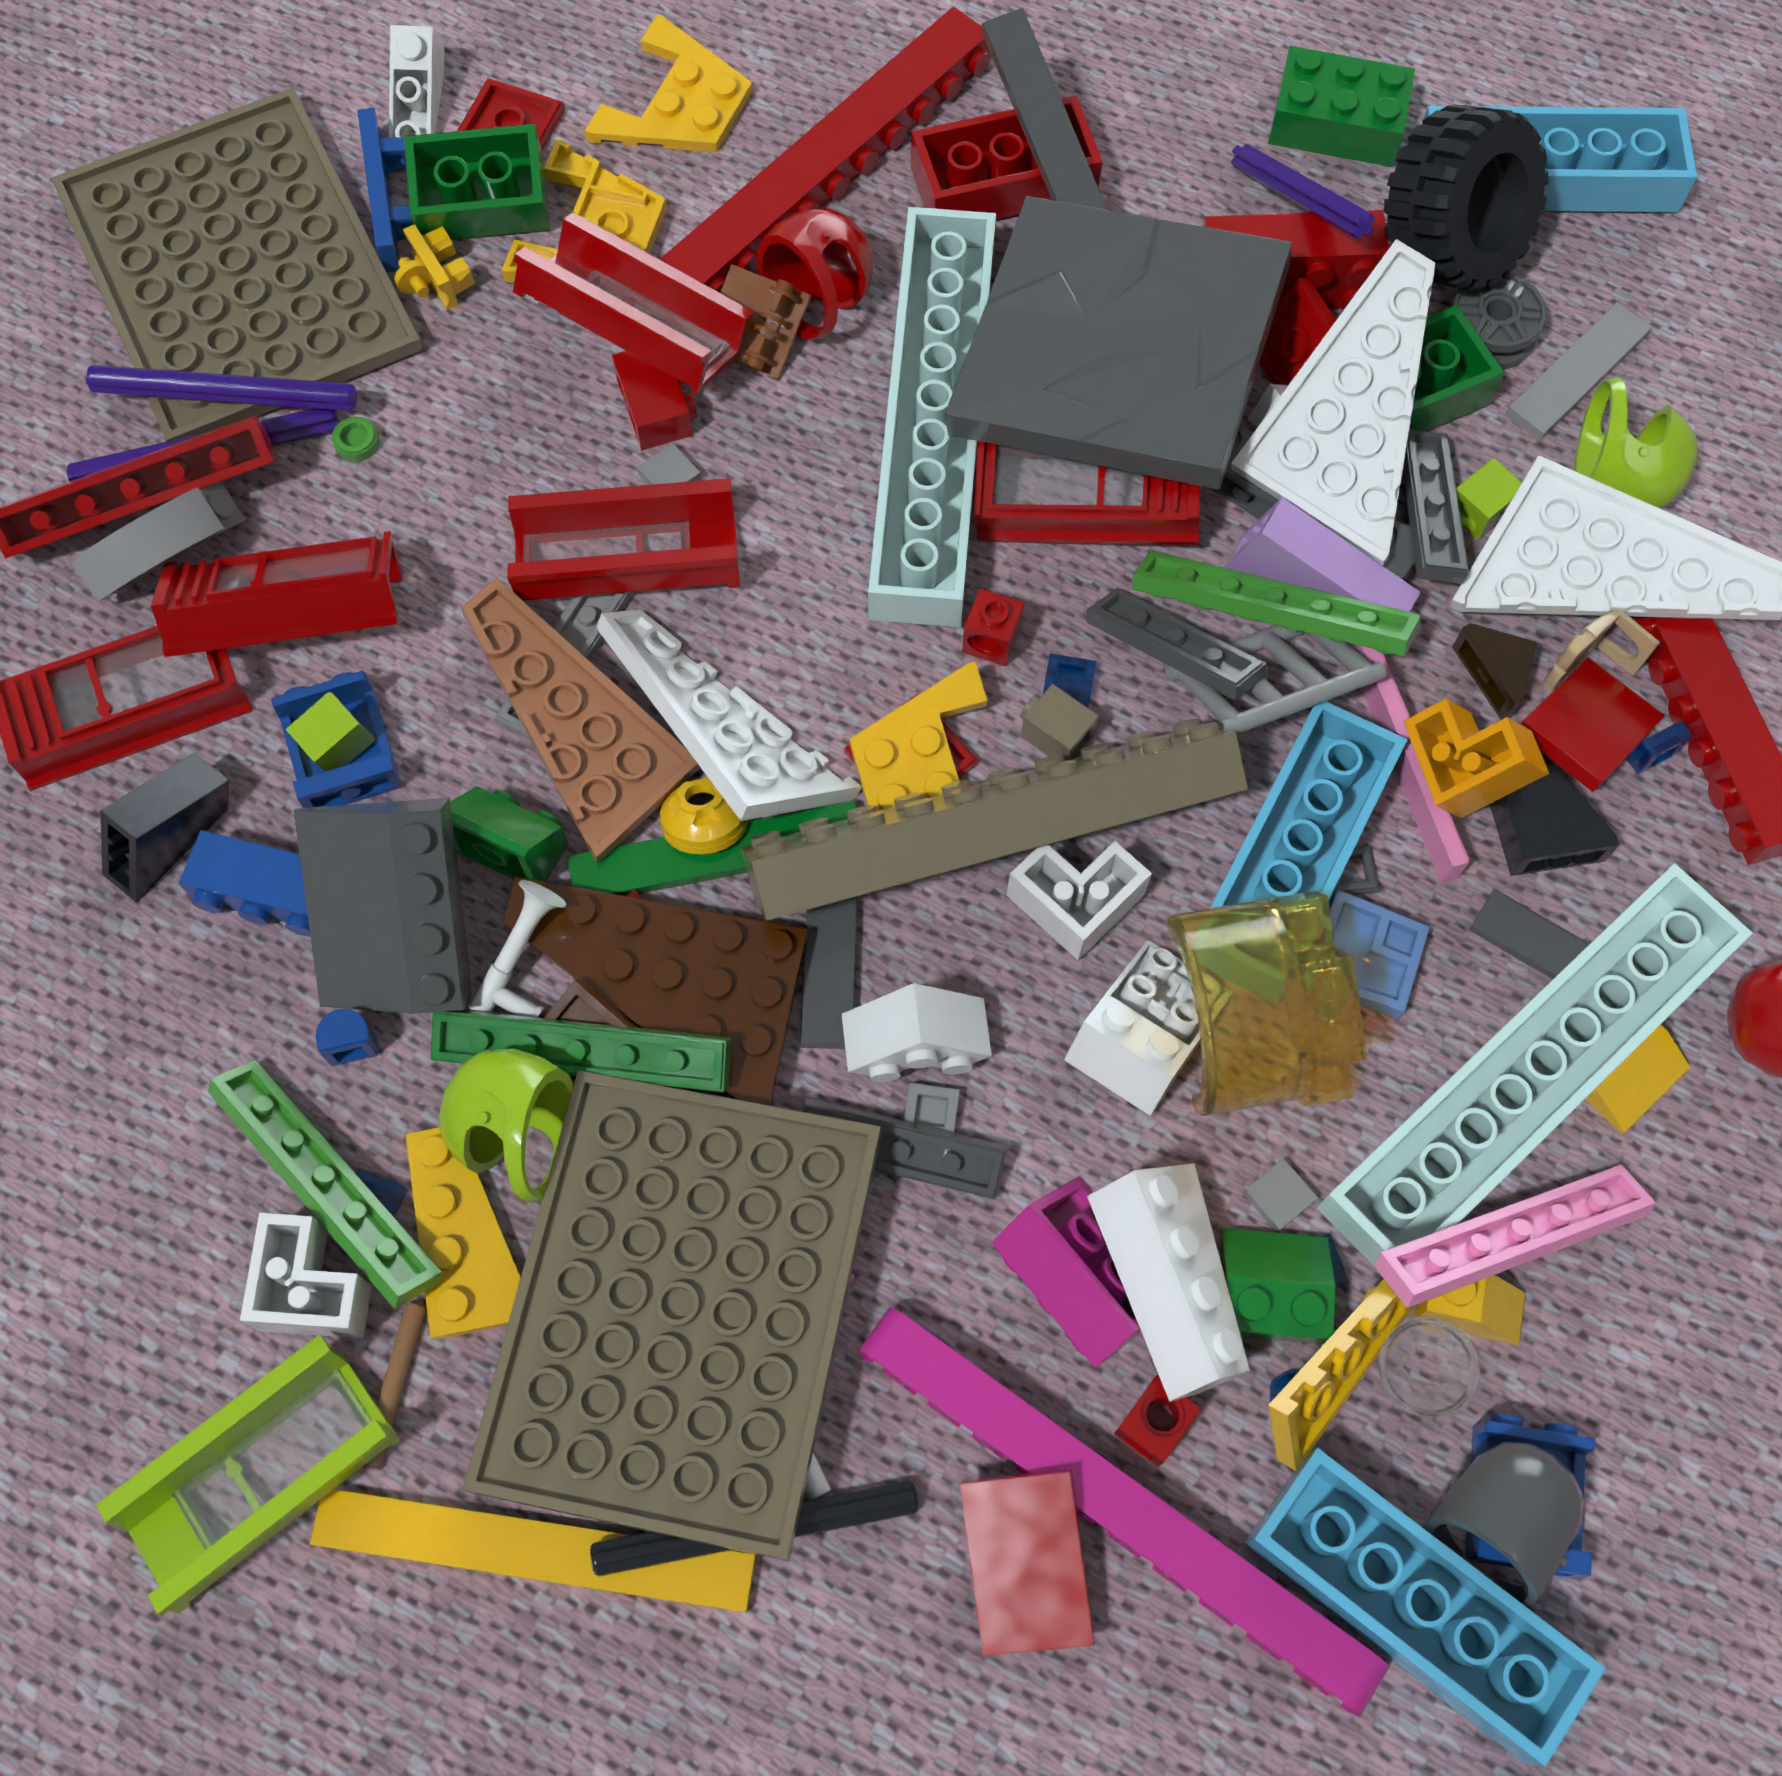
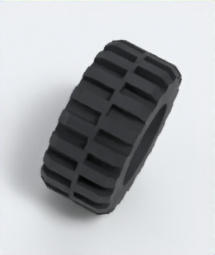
[1384,104,1548,290]

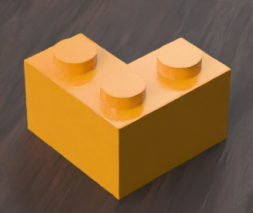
[1403,698,1549,818]

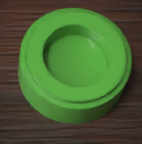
[332,417,380,462]

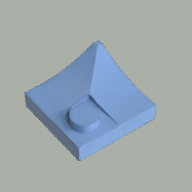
[1297,889,1430,1019]

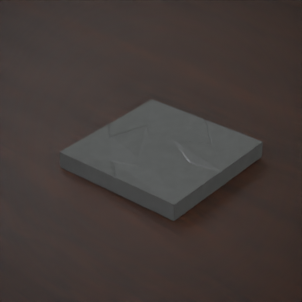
[945,196,1292,490]

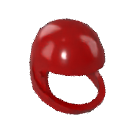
[756,208,874,340]
[1727,961,1782,1078]

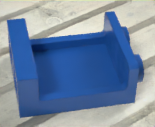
[271,671,403,808]
[1465,1414,1595,1579]

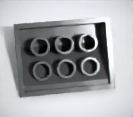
[294,798,471,1014]

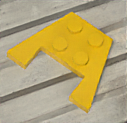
[584,14,753,153]
[501,139,667,283]
[849,661,987,811]

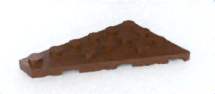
[503,877,808,1106]

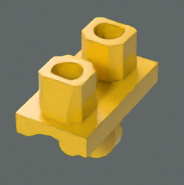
[394,224,475,310]

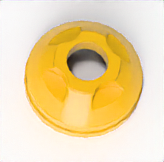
[660,777,749,854]

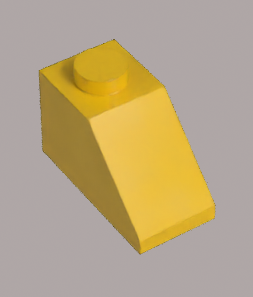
[1412,1275,1525,1345]

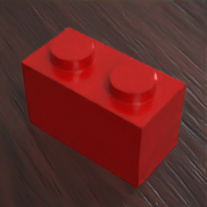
[612,351,697,451]

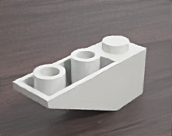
[389,25,444,138]

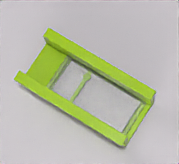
[96,1334,401,1616]

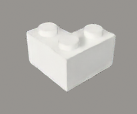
[1006,841,1152,960]
[842,983,992,1083]
[240,1213,372,1339]

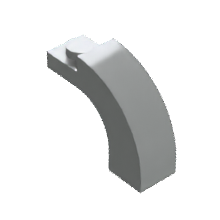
[71,481,246,602]

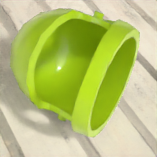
[1574,376,1698,509]
[439,1049,574,1203]

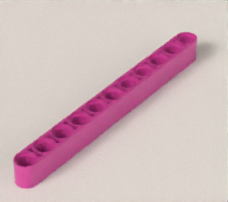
[858,1307,1390,1717]

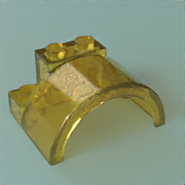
[1167,891,1367,1116]

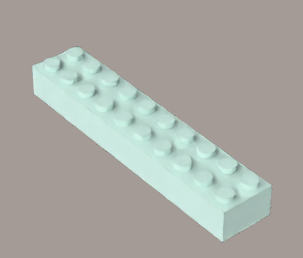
[868,207,996,627]
[1317,863,1753,1266]

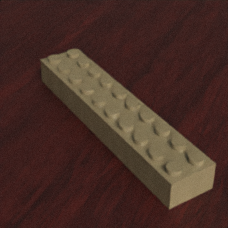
[741,719,1248,921]

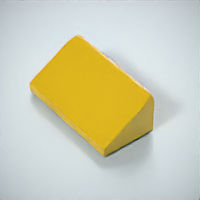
[1585,1024,1690,1134]

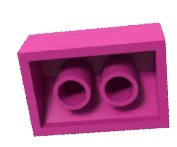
[992,1176,1141,1368]

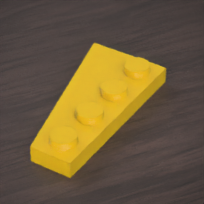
[406,1127,521,1341]
[1268,1279,1411,1471]

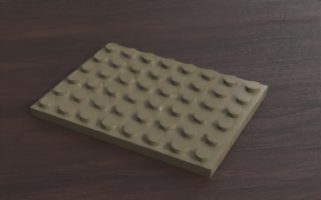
[51,87,423,444]
[462,1070,882,1562]

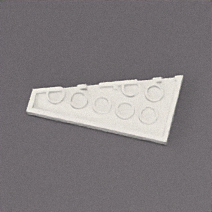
[596,610,862,821]

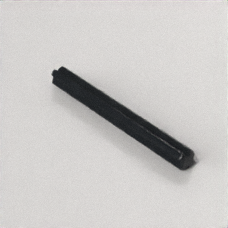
[590,1481,918,1577]

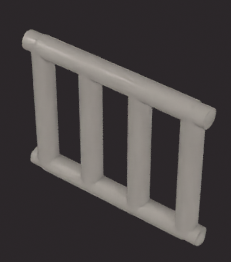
[1165,625,1387,734]

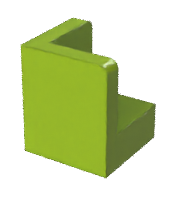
[1456,458,1522,541]
[286,692,375,772]

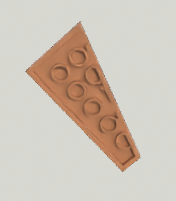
[462,577,700,864]

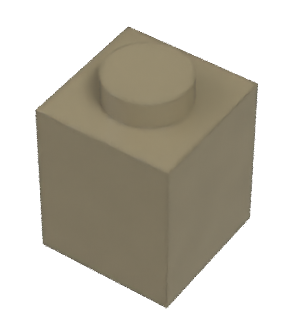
[1020,684,1099,761]

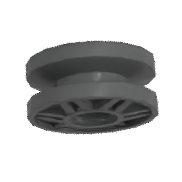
[1451,274,1547,370]

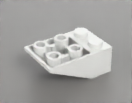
[1064,939,1233,1116]

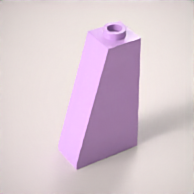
[1224,497,1420,613]

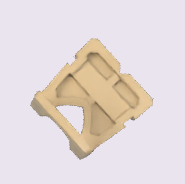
[1543,610,1659,692]

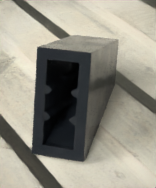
[1490,752,1619,876]
[100,753,229,903]

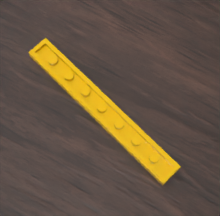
[309,1489,756,1613]

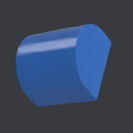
[316,1009,380,1066]

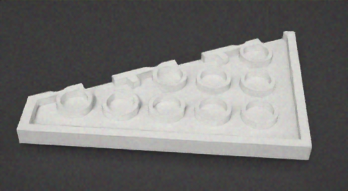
[1231,239,1435,566]
[1450,456,1782,620]

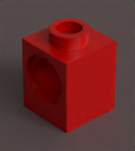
[962,588,1025,667]
[1114,1375,1201,1468]

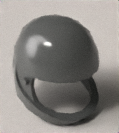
[1426,1442,1585,1607]

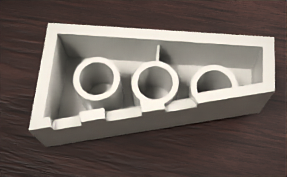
[1087,1163,1250,1402]

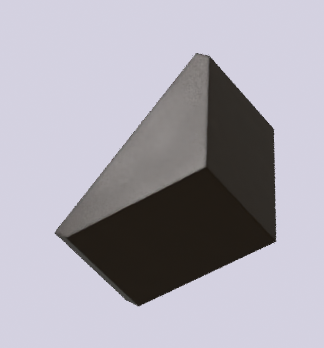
[1452,623,1537,720]

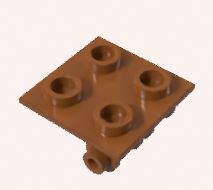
[701,264,812,380]

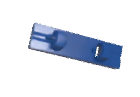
[357,107,414,273]

